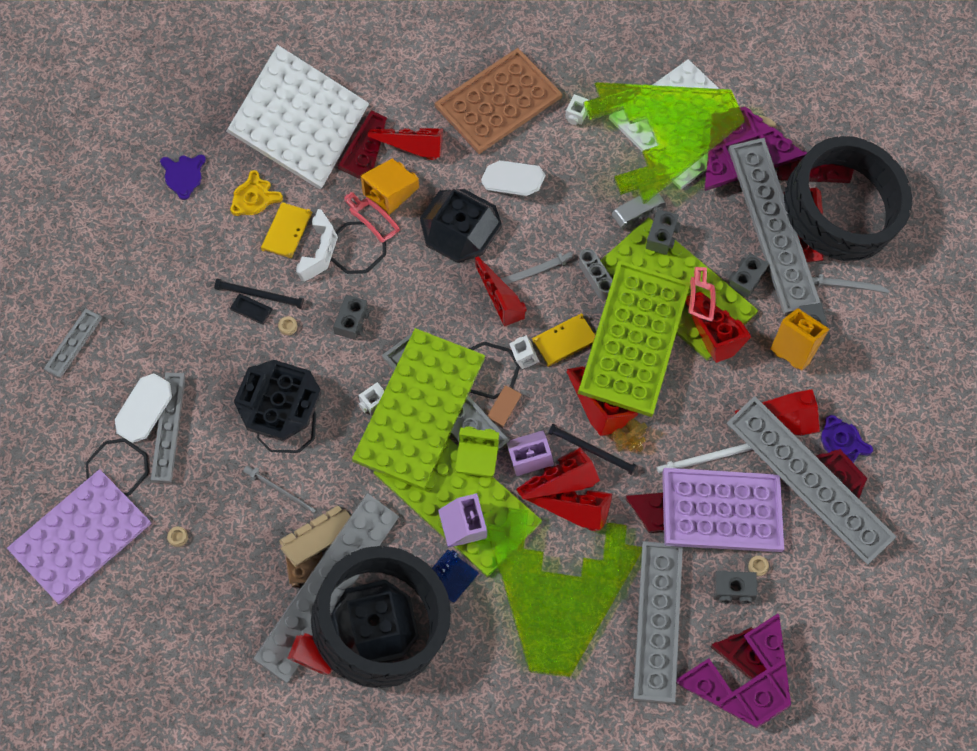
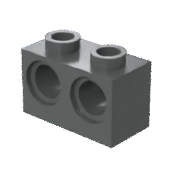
[646,209,681,255]
[728,253,769,299]
[333,294,370,340]

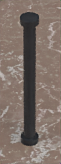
[214,278,304,309]
[548,423,637,475]

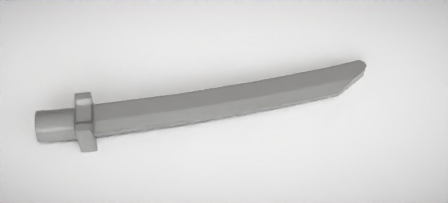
[500,252,573,284]
[812,274,890,293]
[243,465,316,514]

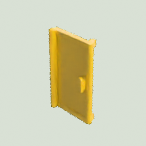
[261,202,313,259]
[532,313,595,367]

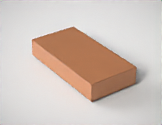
[487,385,522,427]

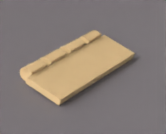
[279,505,350,567]

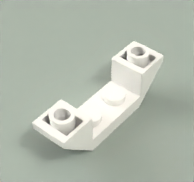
[296,209,338,282]

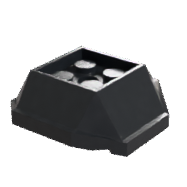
[420,189,502,263]
[234,360,321,441]
[331,580,419,663]

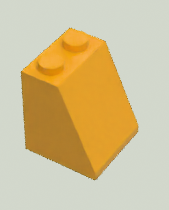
[361,158,419,215]
[770,308,830,370]

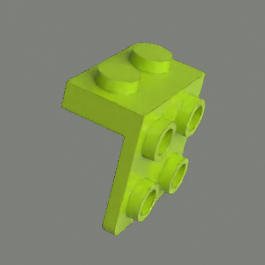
[455,426,499,477]

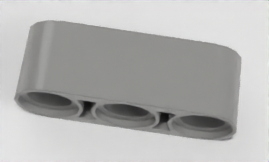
[612,189,666,230]
[579,248,612,300]

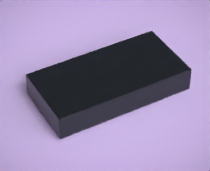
[230,293,272,325]

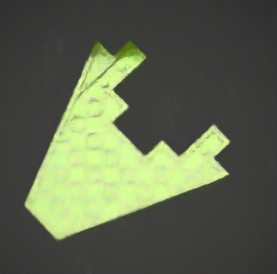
[583,82,745,204]
[487,508,642,678]

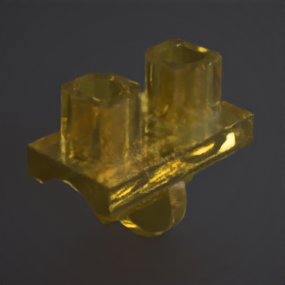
[612,418,648,452]

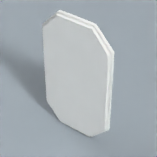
[481,160,546,196]
[115,374,172,443]

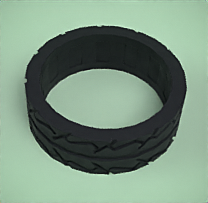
[784,136,913,261]
[311,546,451,688]

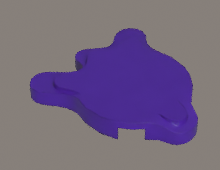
[160,154,206,200]
[821,415,873,463]

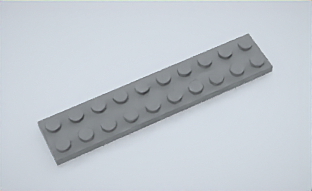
[728,138,820,315]
[727,396,897,565]
[252,493,399,683]

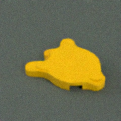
[230,170,283,216]

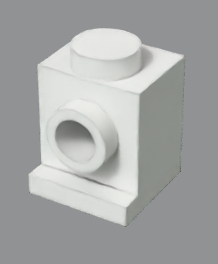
[565,94,591,125]
[509,335,540,369]
[359,382,384,415]

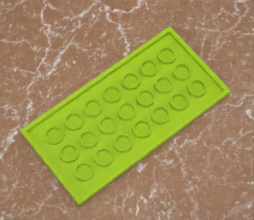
[600,217,759,360]
[578,260,690,417]
[352,328,485,490]
[373,438,542,577]

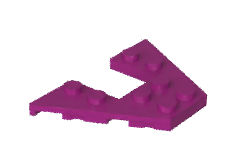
[704,106,807,191]
[676,613,792,729]

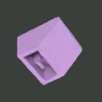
[507,431,554,476]
[438,494,487,548]

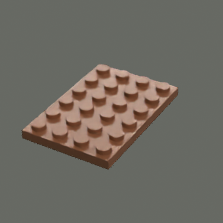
[435,48,562,154]

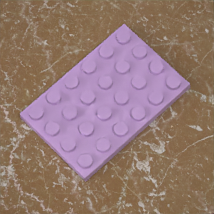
[662,468,784,552]
[7,469,151,604]

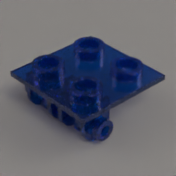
[432,549,479,603]

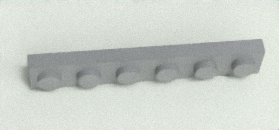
[151,372,186,484]

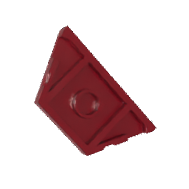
[816,449,867,499]
[626,492,664,533]
[711,627,766,680]

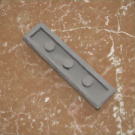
[44,308,102,379]

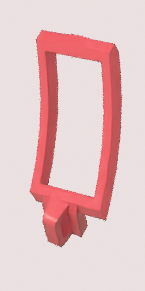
[344,192,400,243]
[688,267,716,322]

